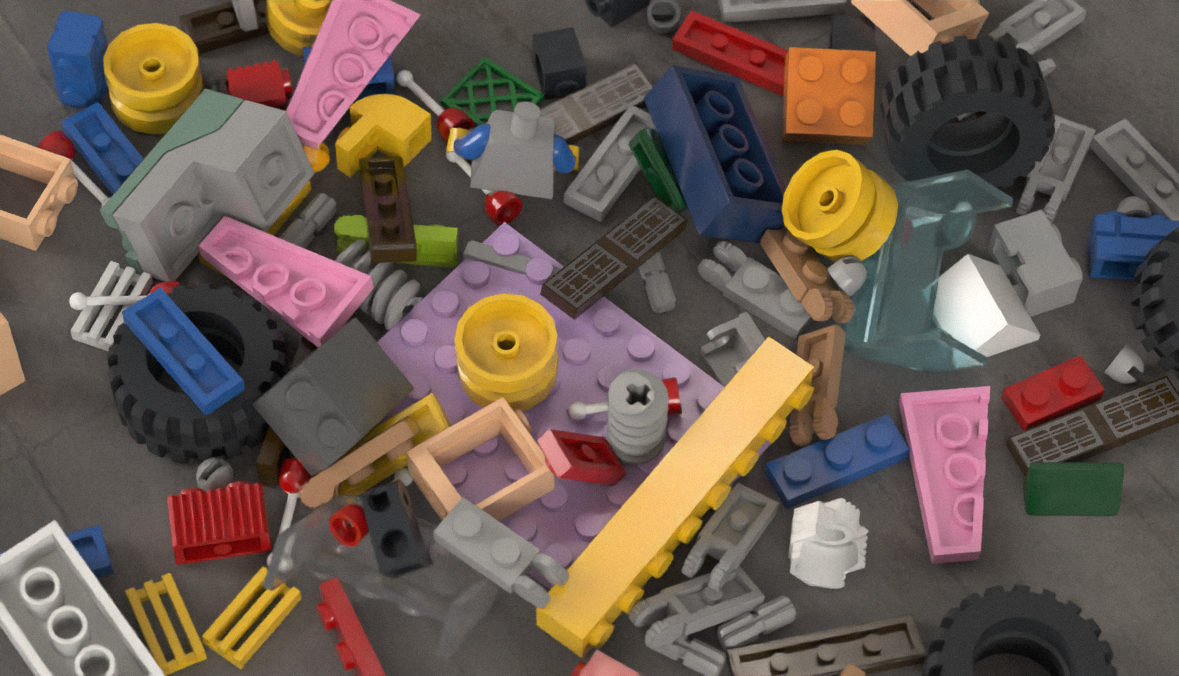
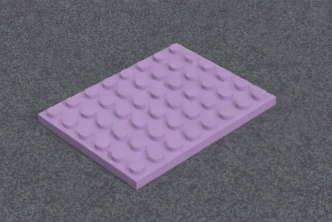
[371,222,771,590]

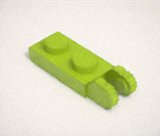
[334,215,460,268]

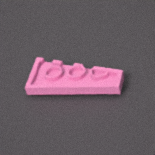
[286,0,421,150]
[199,216,374,348]
[898,386,990,564]

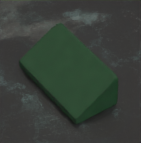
[628,128,689,214]
[1023,462,1124,516]

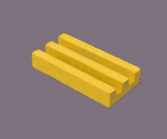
[202,566,302,669]
[125,573,207,676]

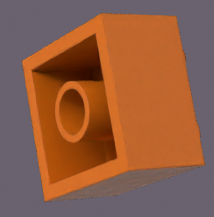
[782,47,876,145]

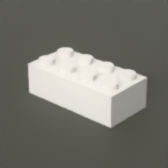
[0,520,165,676]

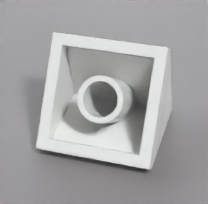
[920,254,1040,366]

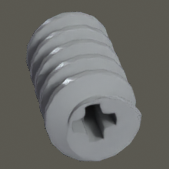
[335,239,423,331]
[607,369,669,465]

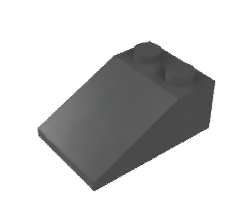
[252,317,414,476]

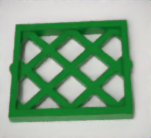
[441,57,544,127]

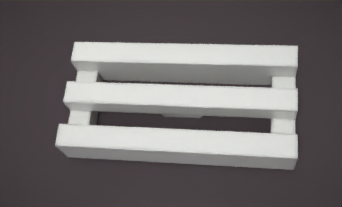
[71,261,153,351]

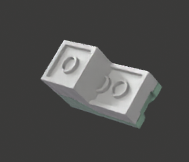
[100,89,315,282]

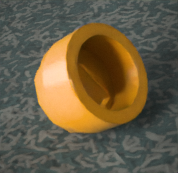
[301,142,330,173]

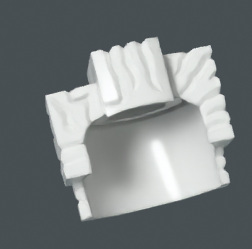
[788,498,868,589]

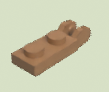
[760,229,855,324]
[789,324,846,447]
[299,416,420,509]

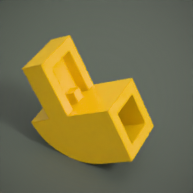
[335,94,432,177]

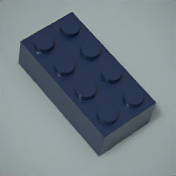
[644,65,787,243]

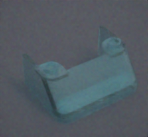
[840,170,1013,373]

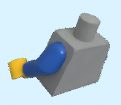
[446,102,579,199]

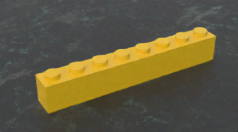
[536,337,814,659]

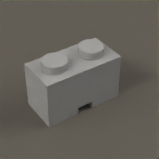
[987,209,1082,317]

